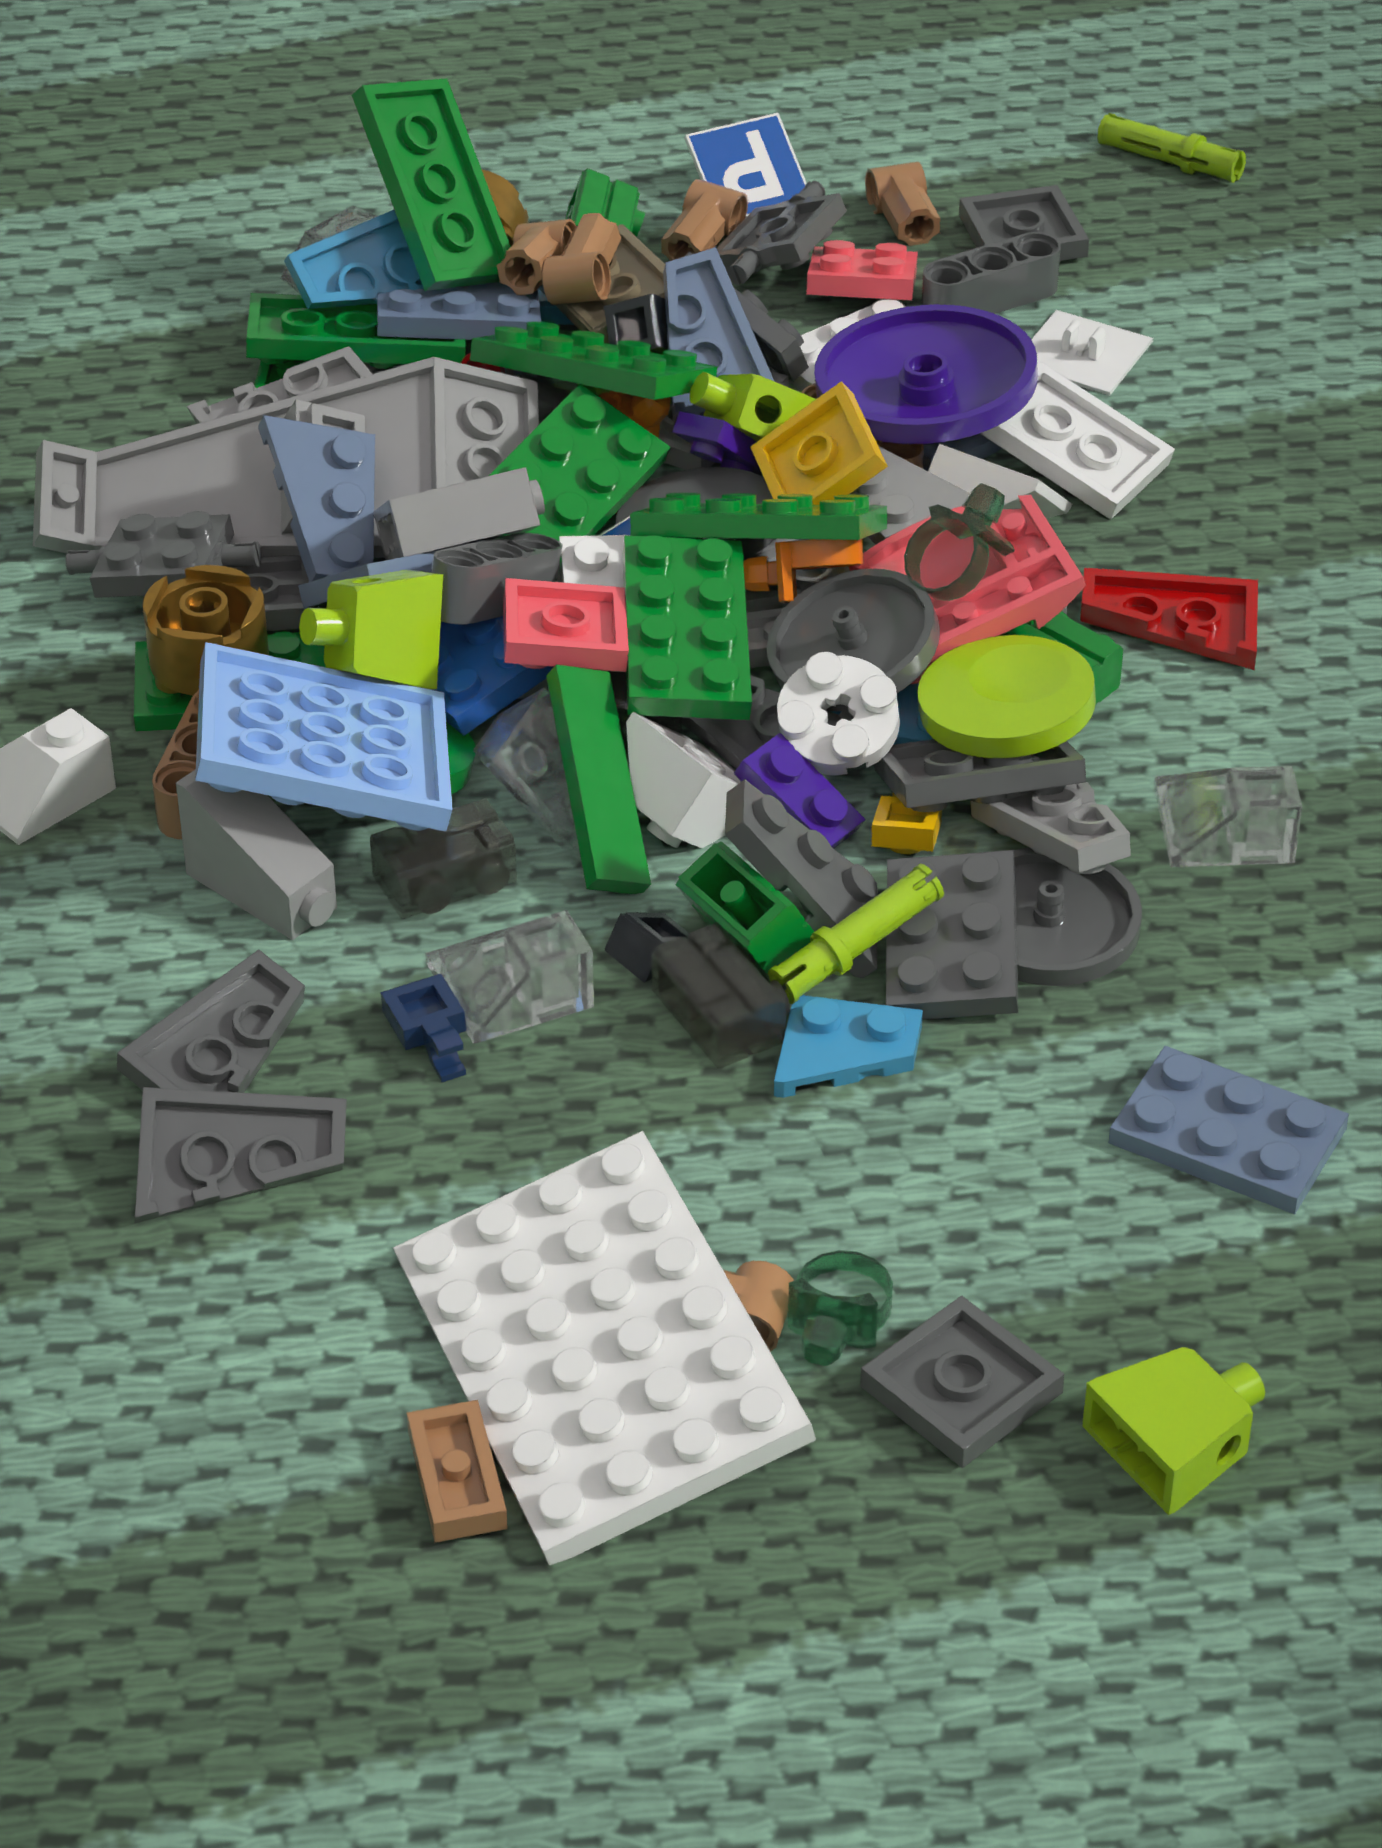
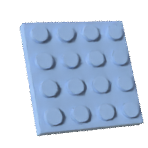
[195,642,452,832]

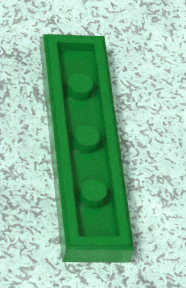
[546,664,651,894]

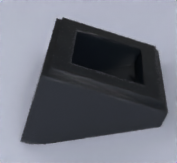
[604,293,668,355]
[605,912,703,983]

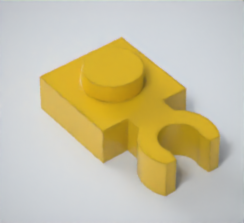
[871,792,942,854]

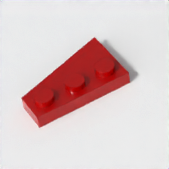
[1080,568,1258,670]

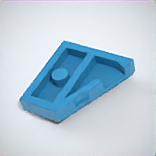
[774,995,923,1098]

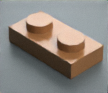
[407,1400,508,1543]

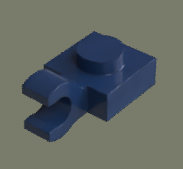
[380,973,467,1083]

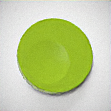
[918,635,1096,758]

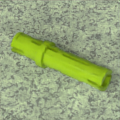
[1097,113,1246,183]
[768,863,944,1004]

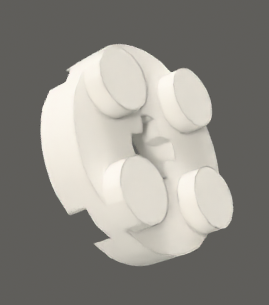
[777,652,900,776]

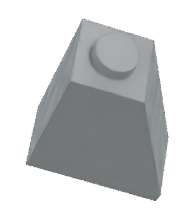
[373,467,545,561]
[176,769,337,940]

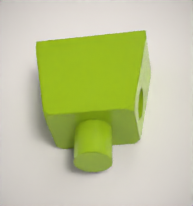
[689,372,816,442]
[299,570,443,689]
[1082,1347,1265,1515]

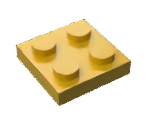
[750,381,888,505]

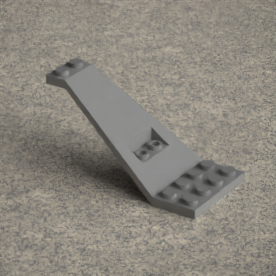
[33,357,539,558]

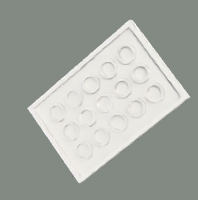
[393,1131,816,1565]

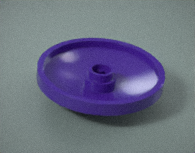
[814,304,1038,444]

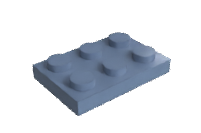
[1108,1046,1349,1214]

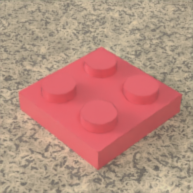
[806,240,918,300]
[503,578,629,672]

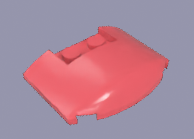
[848,495,1086,684]

